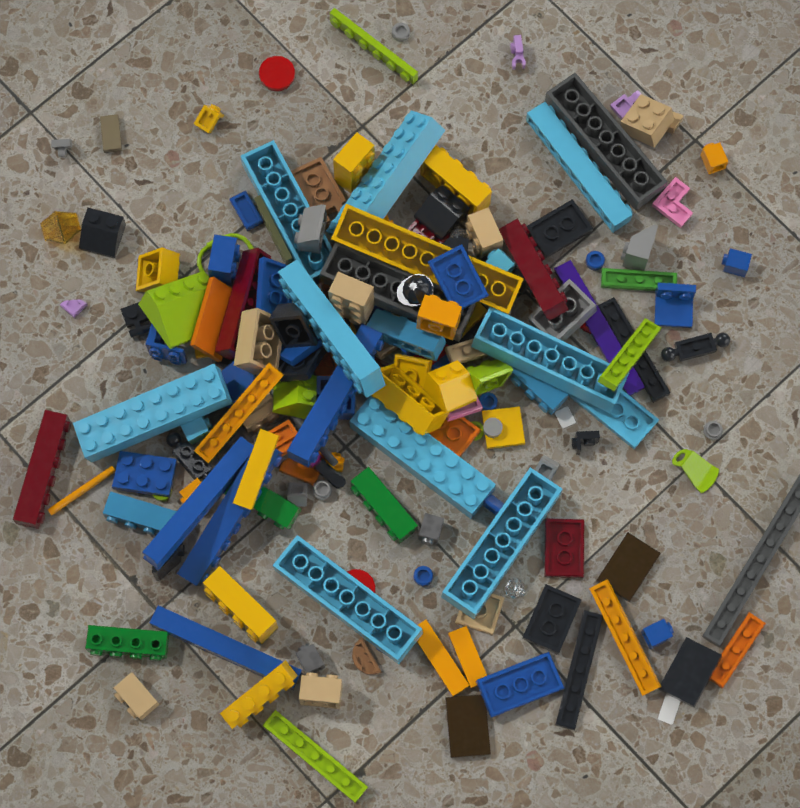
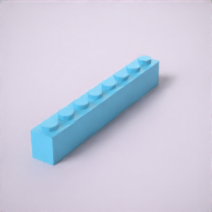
[526,102,633,233]

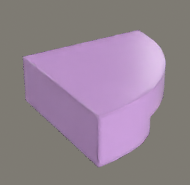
[60,299,87,318]

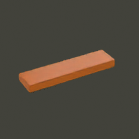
[710,612,766,688]

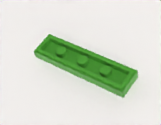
[601,268,677,291]

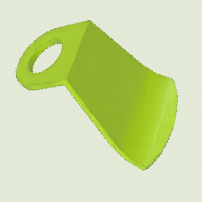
[672,449,719,493]

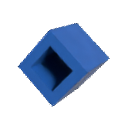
[721,248,752,278]
[641,619,674,649]

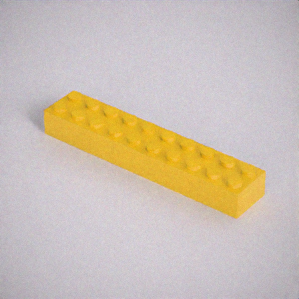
[331,204,524,314]

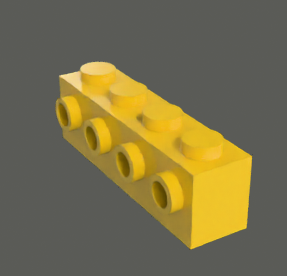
[220,660,298,729]

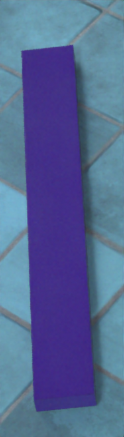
[554,260,645,396]

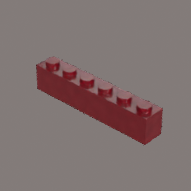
[499,218,569,321]
[215,247,271,360]
[13,410,71,529]

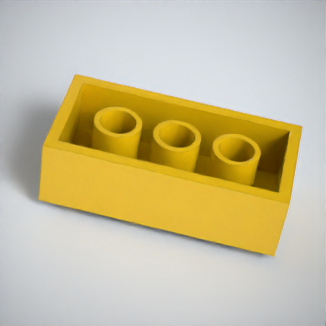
[420,145,492,215]
[371,364,450,436]
[203,566,278,645]

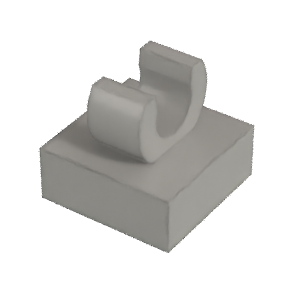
[51,139,73,157]

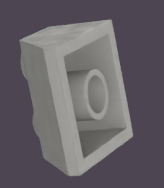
[294,204,327,254]
[621,225,658,271]

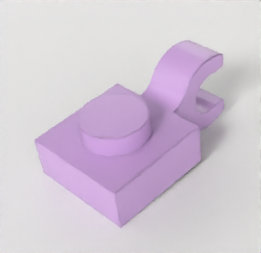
[510,35,526,70]
[610,90,641,120]

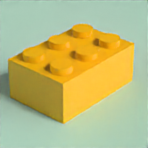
[333,132,375,193]

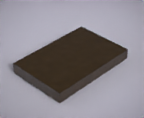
[596,532,661,602]
[445,694,491,758]

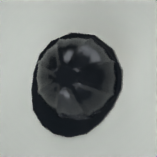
[397,274,434,307]

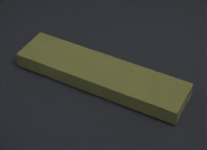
[254,195,293,265]

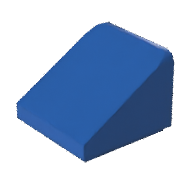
[483,494,504,515]

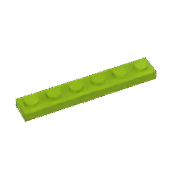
[330,8,418,84]
[598,318,661,391]
[262,710,368,803]

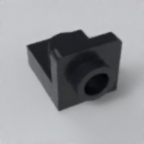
[572,431,600,455]

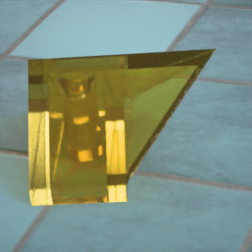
[40,211,81,245]

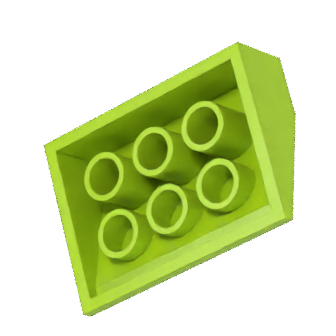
[138,271,209,349]

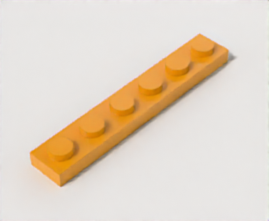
[194,362,284,463]
[589,580,661,696]

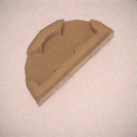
[352,638,382,675]

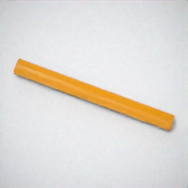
[47,466,115,516]

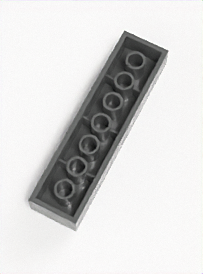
[545,73,668,211]
[320,241,476,342]

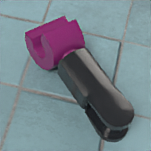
[309,454,346,489]

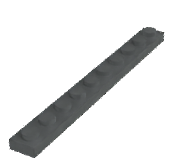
[702,474,800,647]

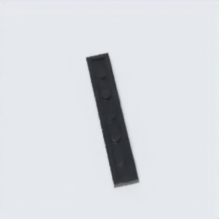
[598,297,671,403]
[555,610,603,731]

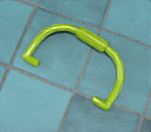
[197,233,254,272]

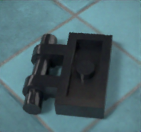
[120,302,151,338]

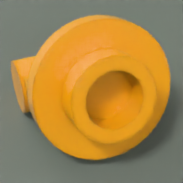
[325,452,345,472]

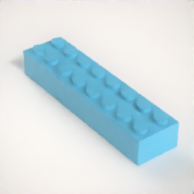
[326,110,446,236]
[241,140,332,284]
[278,260,386,398]
[471,307,629,413]
[73,364,233,462]
[349,396,496,519]
[441,467,563,620]
[273,535,423,664]

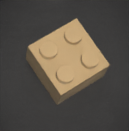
[620,94,674,148]
[465,207,503,260]
[299,673,343,709]

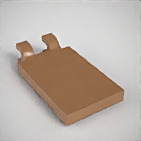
[291,157,346,230]

